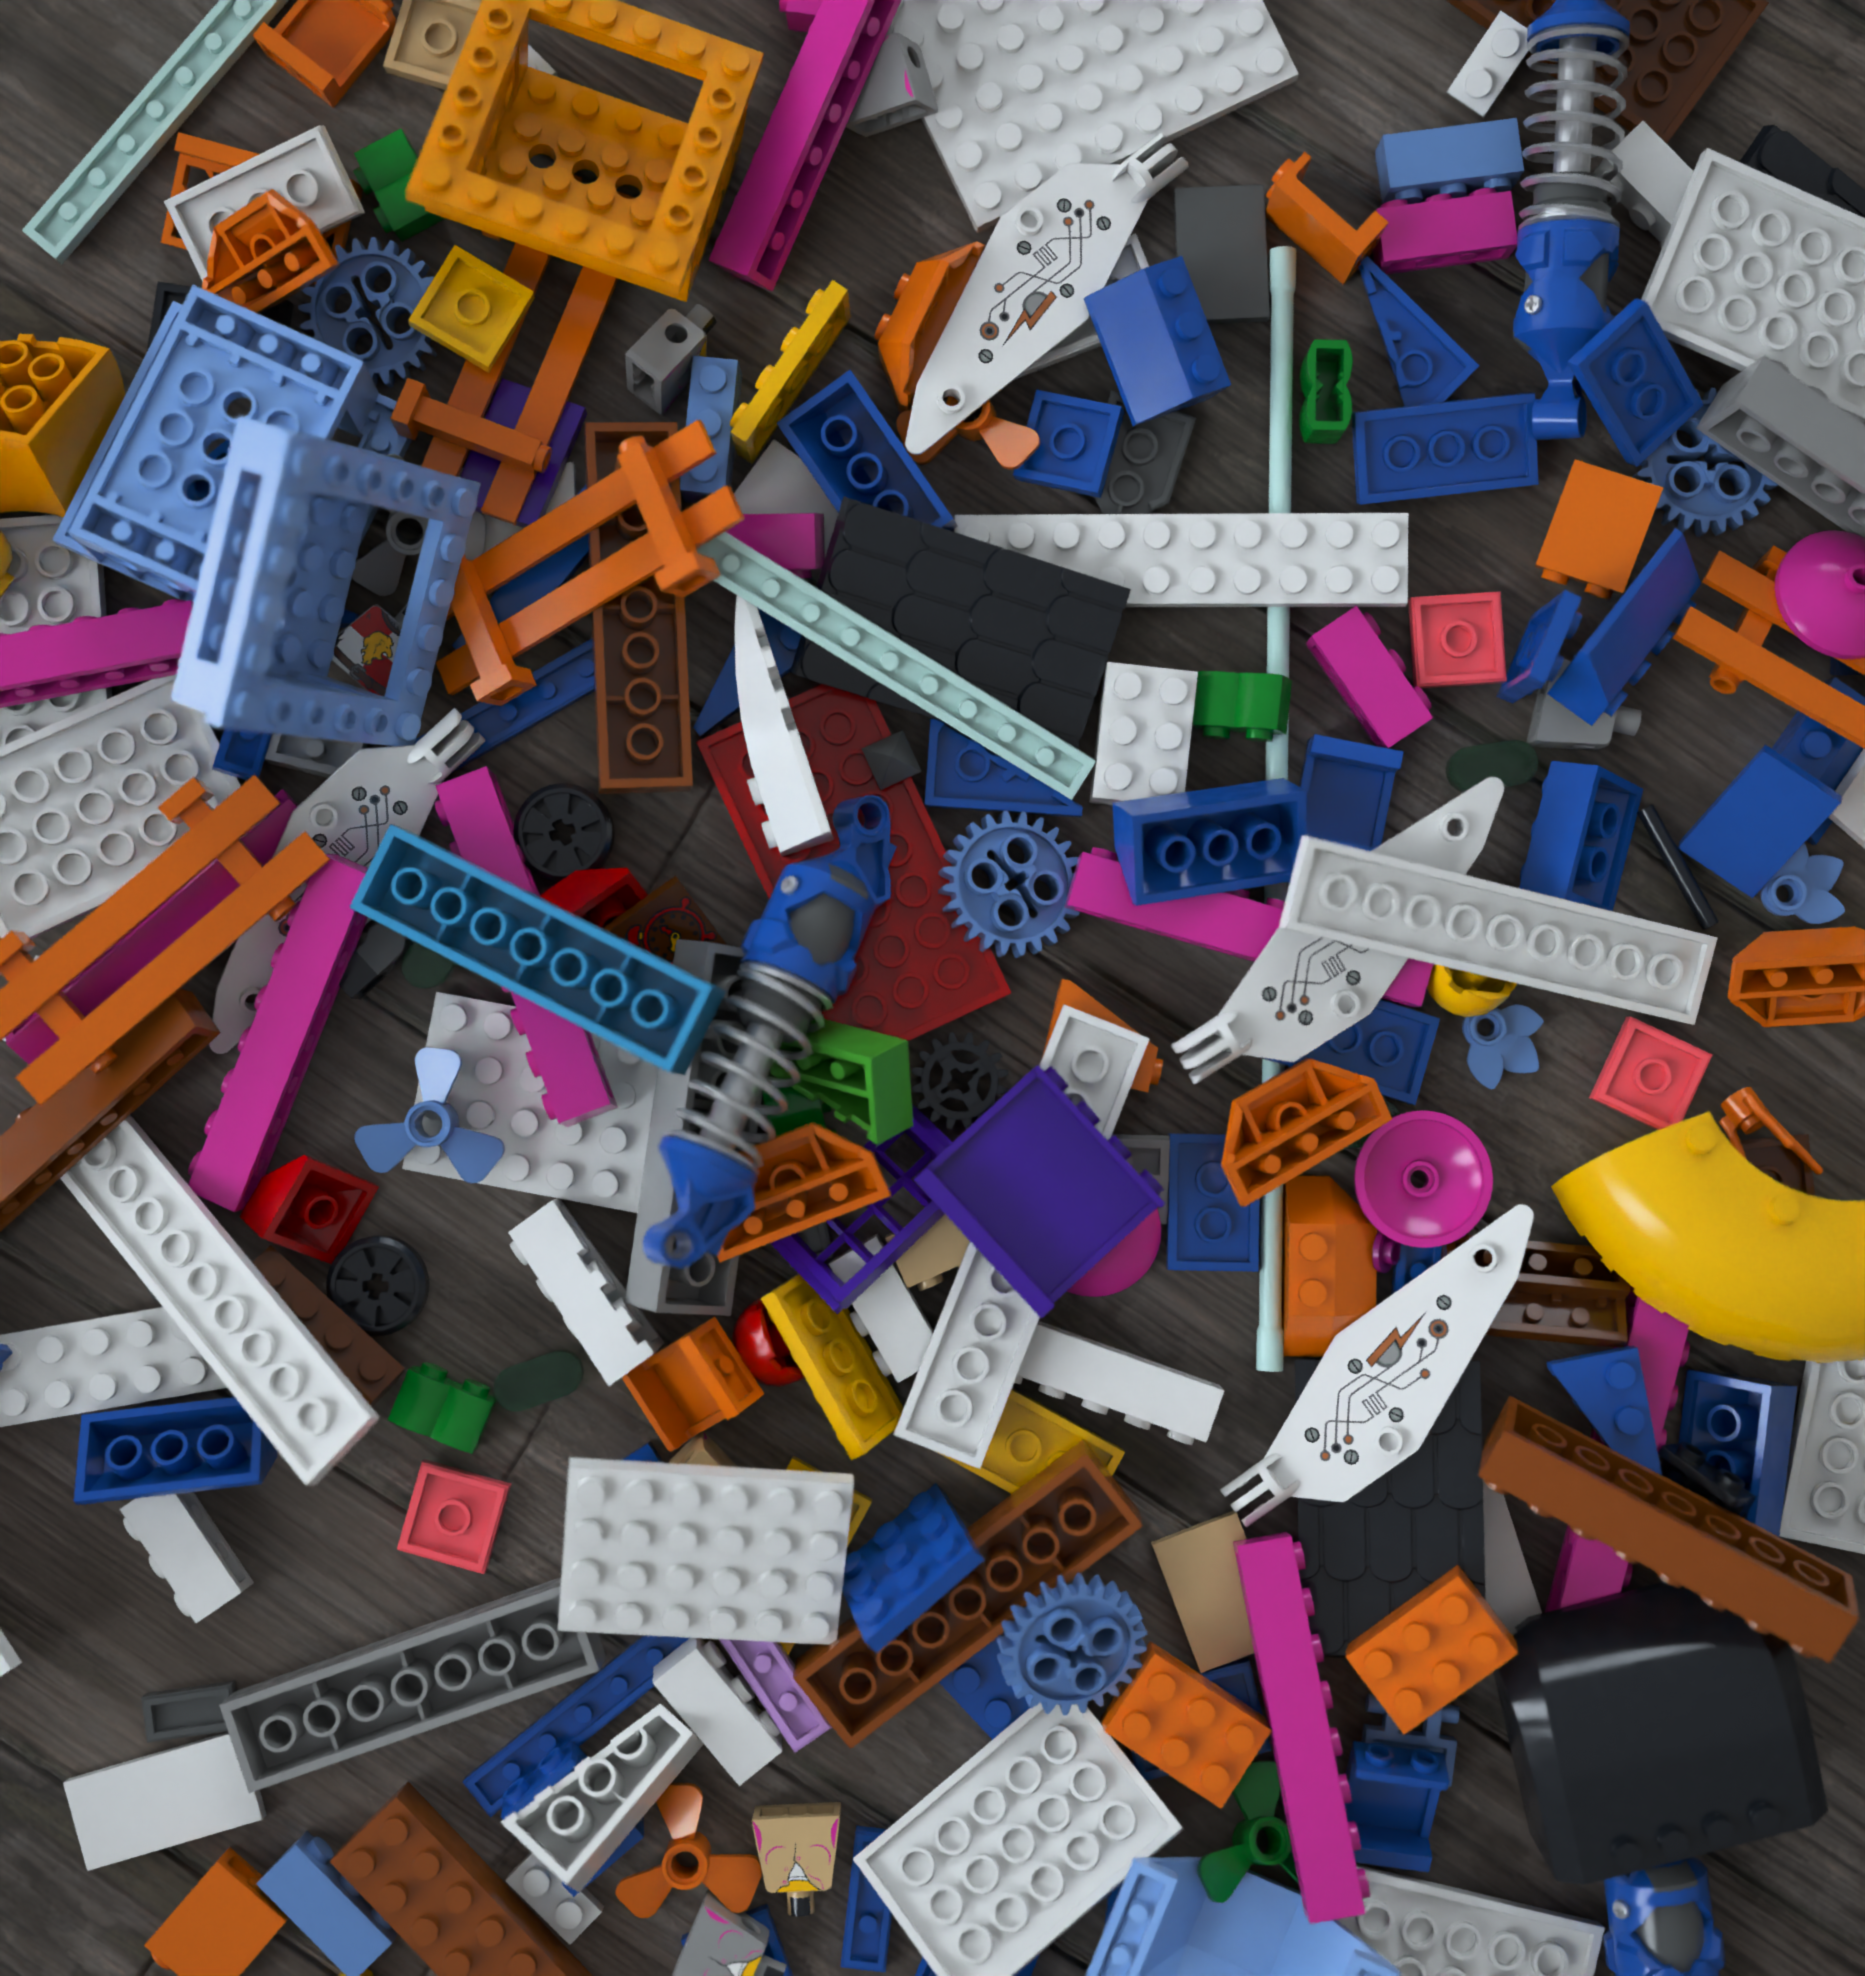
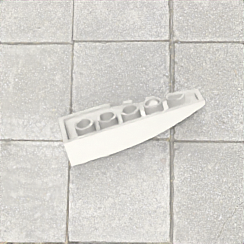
[735,595,834,857]

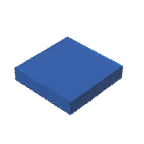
[1013,390,1125,498]

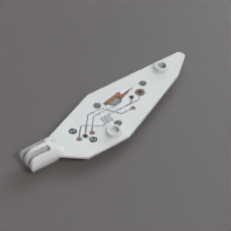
[905,132,1189,455]
[209,708,485,1054]
[1171,777,1504,1084]
[1220,1205,1534,1528]

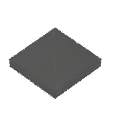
[862,730,921,790]

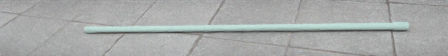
[1256,246,1296,1372]

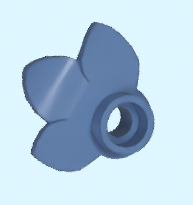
[1760,843,1845,924]
[1462,1004,1544,1089]

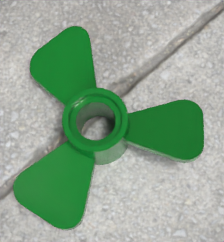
[1197,1761,1299,1903]

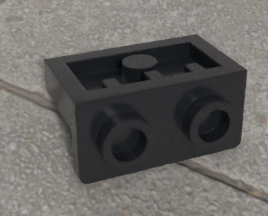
[1658,1442,1756,1518]

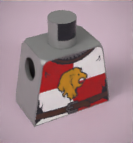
[332,603,408,696]

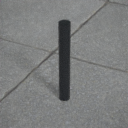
[1637,804,1719,930]

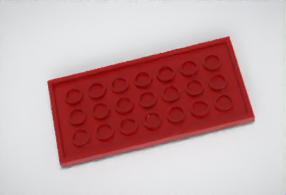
[696,684,1011,1041]

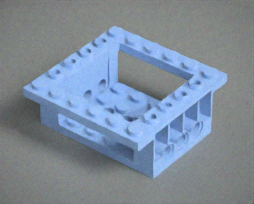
[52,285,412,603]
[171,416,481,746]

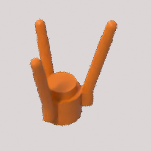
[1719,1087,1823,1175]

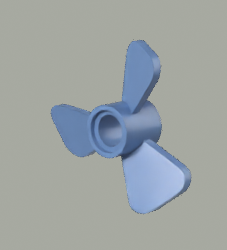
[354,1047,505,1183]

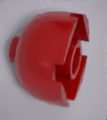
[733,1297,805,1387]

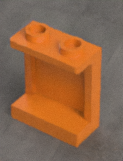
[252,0,397,108]
[1265,152,1389,285]
[1535,459,1663,600]
[622,1316,765,1452]
[144,1847,289,1976]

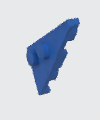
[1358,256,1480,406]
[693,607,801,738]
[924,719,1083,818]
[1546,1345,1662,1475]

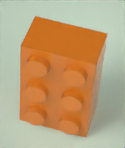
[1346,1565,1518,1735]
[1101,1641,1272,1809]

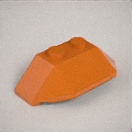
[202,189,340,314]
[874,241,985,414]
[1728,926,1865,1027]
[1221,1058,1392,1207]
[717,1122,891,1262]
[1282,1175,1377,1357]

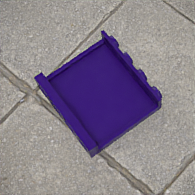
[914,1065,1166,1319]

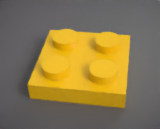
[408,245,535,373]

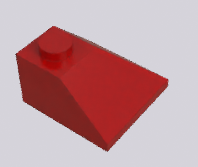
[539,868,648,928]
[239,1155,379,1264]

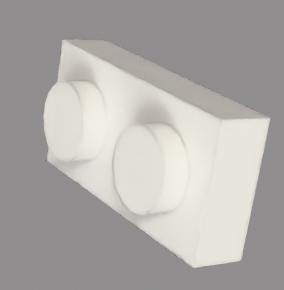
[1447,11,1529,118]
[505,1852,604,1945]

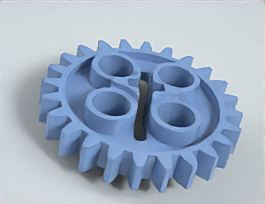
[298,237,437,387]
[1632,388,1778,537]
[938,811,1080,958]
[997,1573,1147,1716]

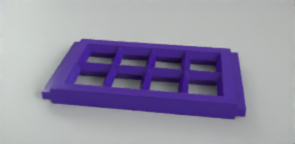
[770,1104,952,1314]

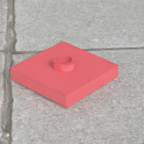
[1408,591,1507,688]
[1589,1016,1713,1130]
[397,1459,511,1574]

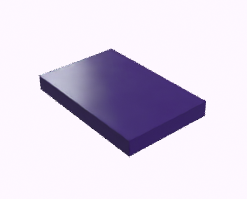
[460,378,587,528]

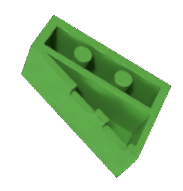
[771,1019,913,1145]

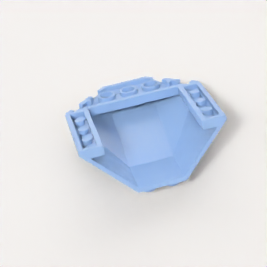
[1085,1857,1400,1976]

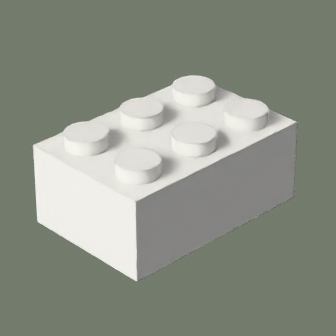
[1089,662,1198,805]

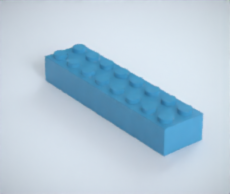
[349,824,727,1075]

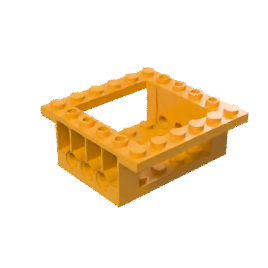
[406,0,764,302]

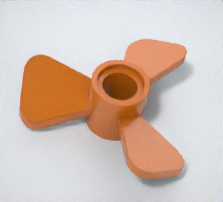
[896,396,1040,470]
[615,1783,762,1918]

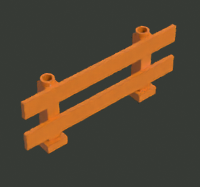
[390,165,635,526]
[436,420,745,706]
[1672,545,1865,749]
[0,775,331,1106]

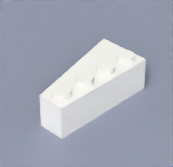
[508,1198,664,1386]
[501,1704,703,1893]

